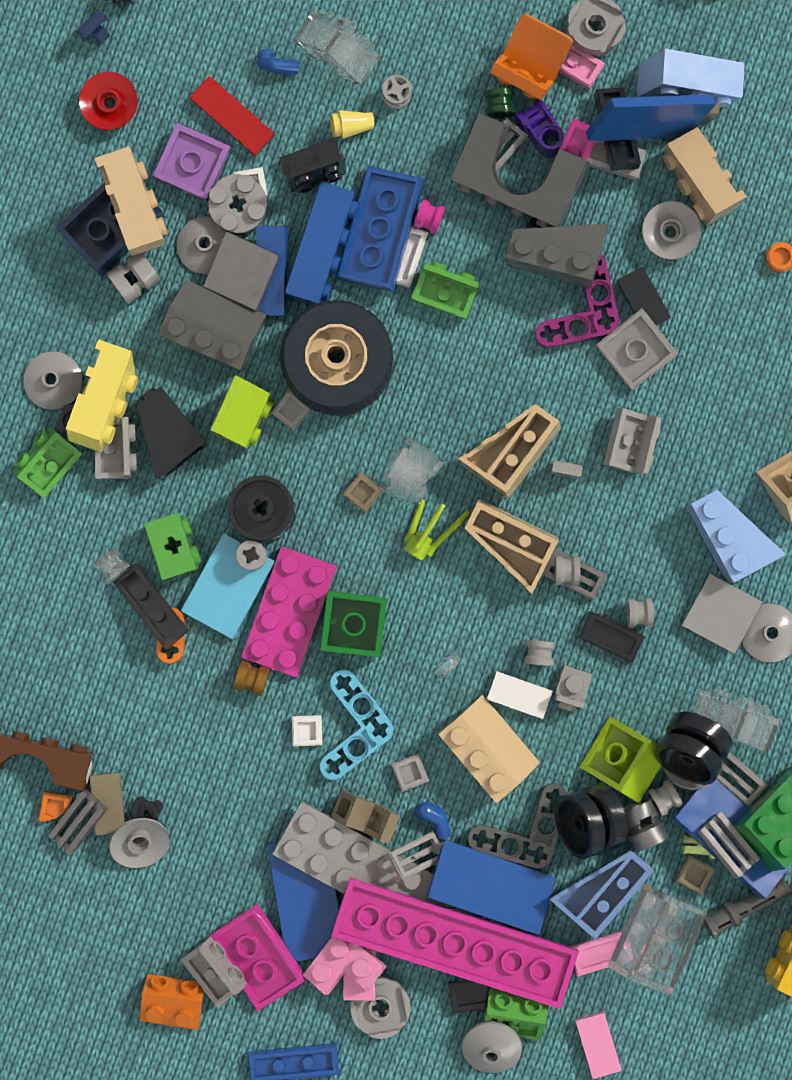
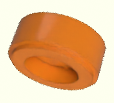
[765,242,792,273]

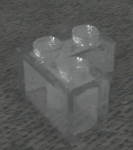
[293,11,381,85]
[693,688,780,753]

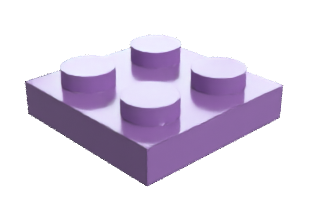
[153,123,231,202]

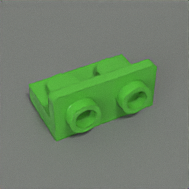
[13,427,82,498]
[483,988,548,1041]

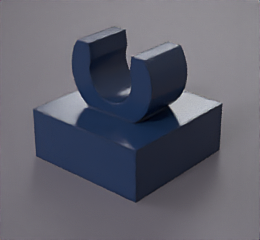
[75,9,110,44]

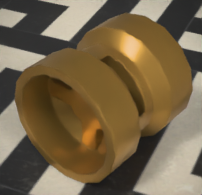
[233,661,270,697]

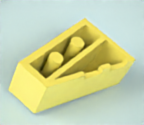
[66,339,138,452]

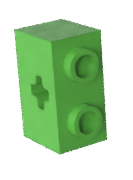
[144,513,202,581]

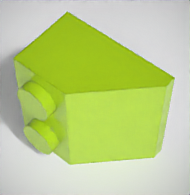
[211,375,274,450]
[580,717,661,803]

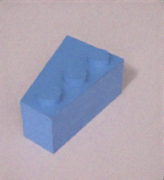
[550,851,654,940]

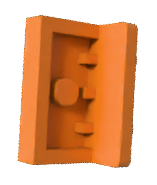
[140,974,205,1030]

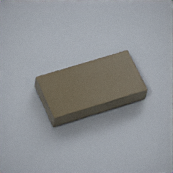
[90,772,126,835]

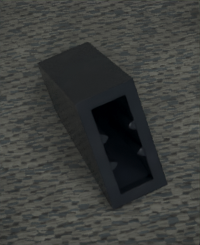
[138,386,208,481]

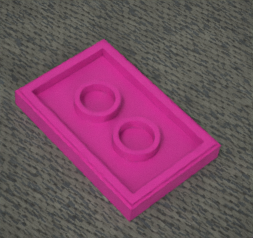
[208,903,306,1012]

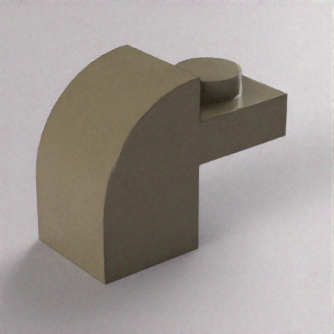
[331,790,400,844]

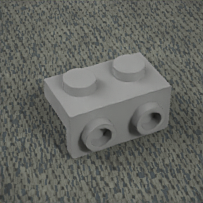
[603,408,661,475]
[95,417,137,480]
[181,936,247,1008]

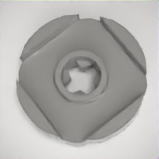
[566,0,626,57]
[208,174,268,235]
[351,976,410,1039]

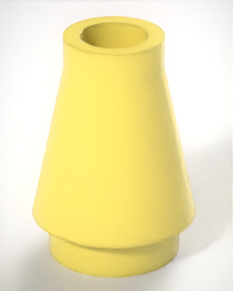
[330,110,374,139]

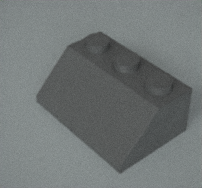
[158,280,267,370]

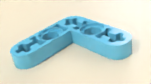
[320,669,393,780]

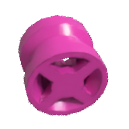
[414,199,446,235]

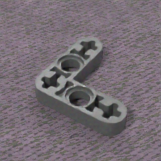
[467,783,567,868]

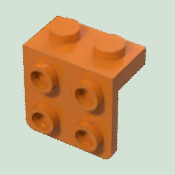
[490,14,573,100]

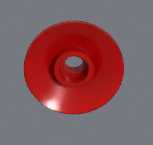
[79,72,138,130]

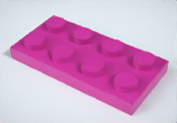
[241,546,337,677]

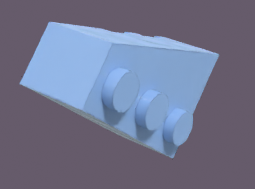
[637,49,745,107]
[686,490,786,583]

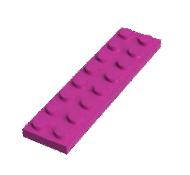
[331,877,579,1009]

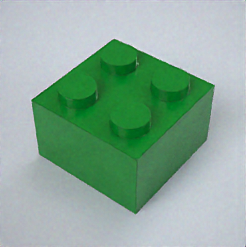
[320,591,387,658]

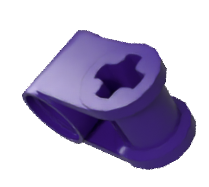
[514,99,564,158]

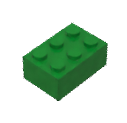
[733,766,792,872]

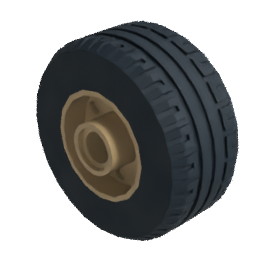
[280,300,393,416]

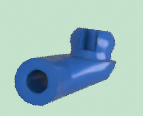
[257,49,299,75]
[414,802,451,840]

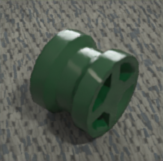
[485,87,515,119]

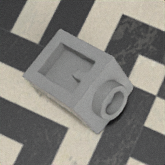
[553,665,593,712]

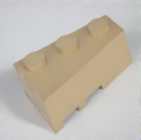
[663,127,747,226]
[94,146,168,256]
[458,404,561,499]
[465,499,559,594]

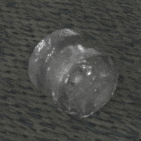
[93,548,131,585]

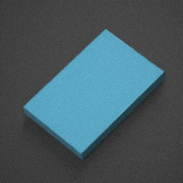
[181,533,276,639]

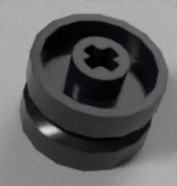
[228,475,295,542]
[655,711,733,785]
[555,784,628,859]

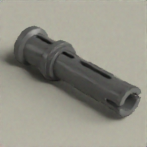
[701,878,791,939]

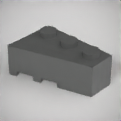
[505,224,608,288]

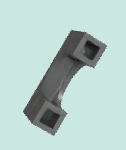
[450,113,590,227]

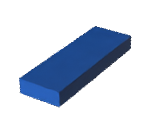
[256,226,287,316]
[247,1043,340,1080]

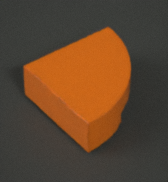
[38,791,74,822]

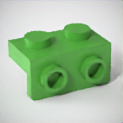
[411,261,479,320]

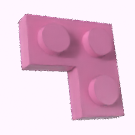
[303,937,387,995]

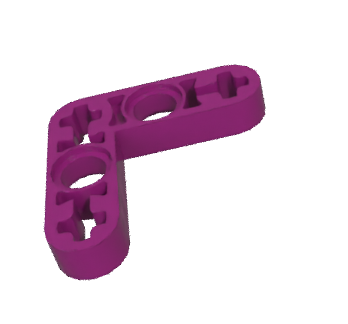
[535,254,619,349]

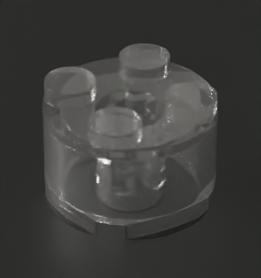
[378,437,443,506]

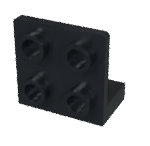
[279,138,346,194]

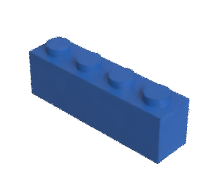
[285,181,359,306]

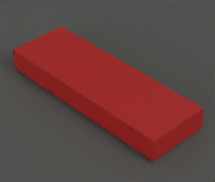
[190,76,275,157]

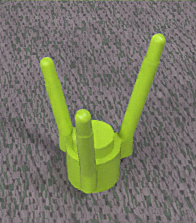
[403,500,470,561]

